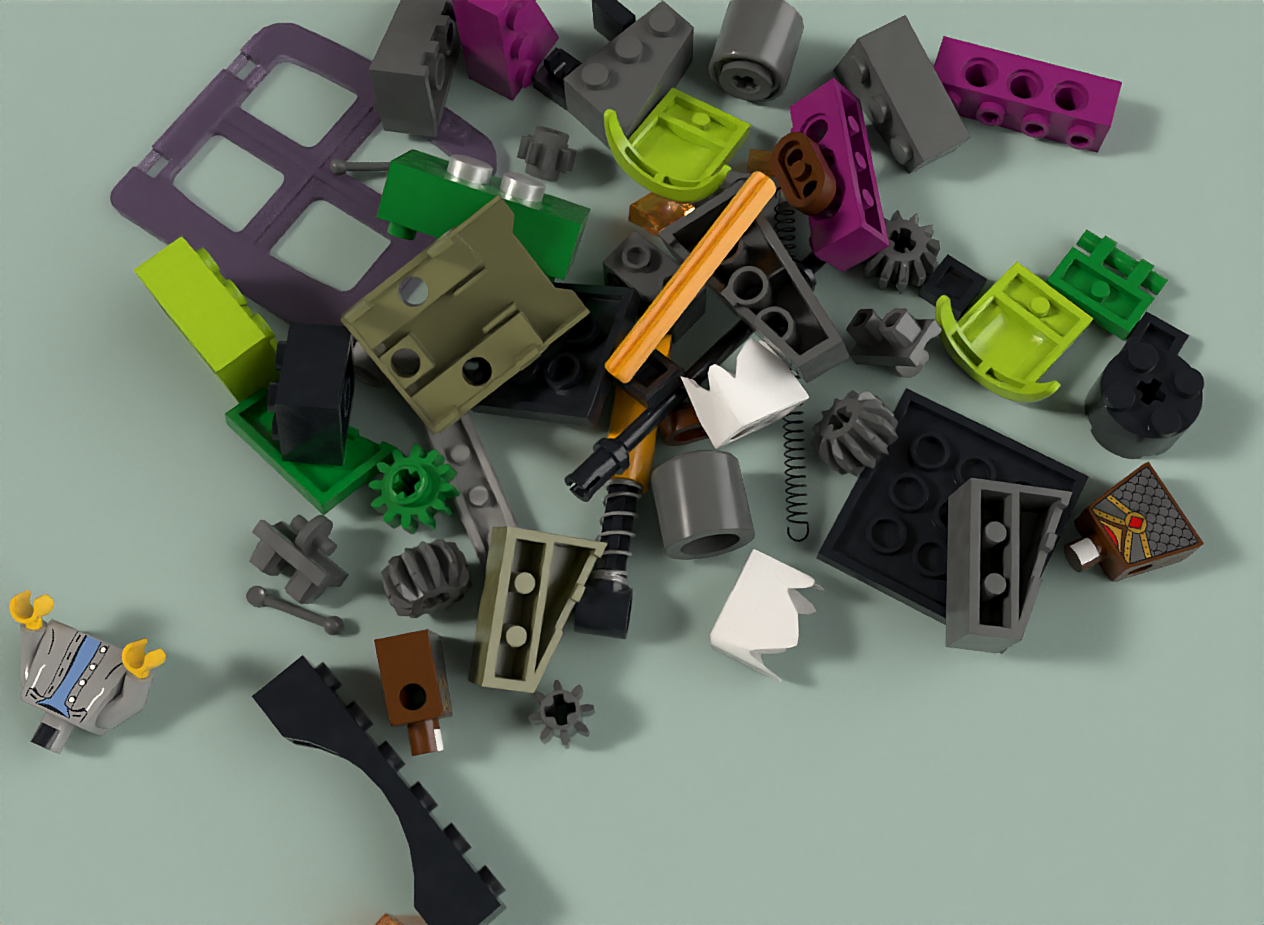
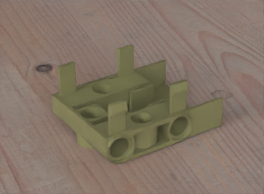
[340,195,590,434]

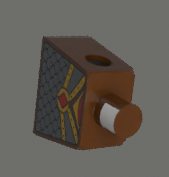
[1063,461,1204,582]
[374,629,452,756]

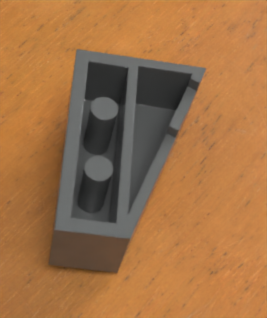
[563,0,694,150]
[833,15,971,174]
[945,478,1072,653]

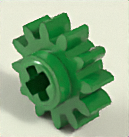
[369,444,460,535]

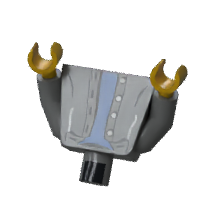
[9,590,166,754]

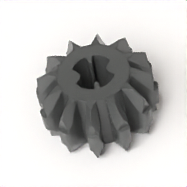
[860,210,940,294]
[811,390,899,477]
[381,539,472,619]

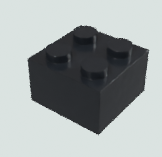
[267,321,356,466]

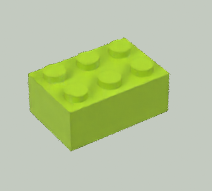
[133,236,281,404]

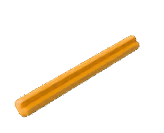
[605,171,776,383]

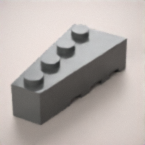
[657,180,850,383]

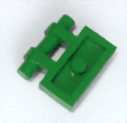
[1046,229,1168,341]

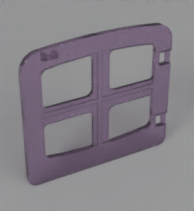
[110,23,497,348]

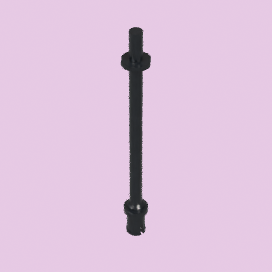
[564,251,827,502]

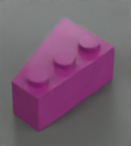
[452,0,559,101]

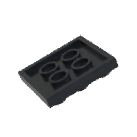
[471,282,642,428]

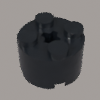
[1084,342,1204,459]

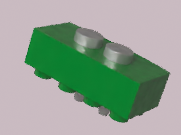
[376,149,591,285]

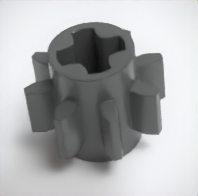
[517,126,577,181]
[528,680,595,749]

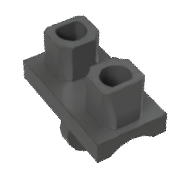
[846,308,942,378]
[249,514,349,604]

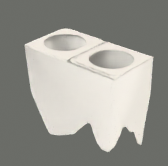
[681,338,809,449]
[710,549,824,683]

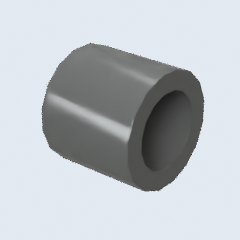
[708,0,804,102]
[651,450,755,560]

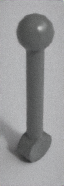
[329,158,390,176]
[246,586,344,636]

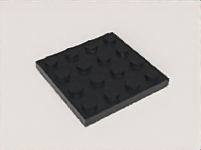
[816,388,1089,654]

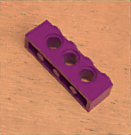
[934,36,1122,153]
[789,78,889,272]

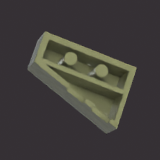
[468,526,608,693]

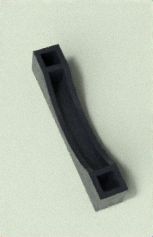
[252,655,507,925]

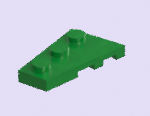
[225,387,398,515]

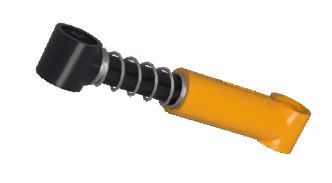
[574,334,672,639]

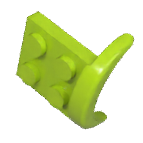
[603,87,751,203]
[935,261,1093,403]

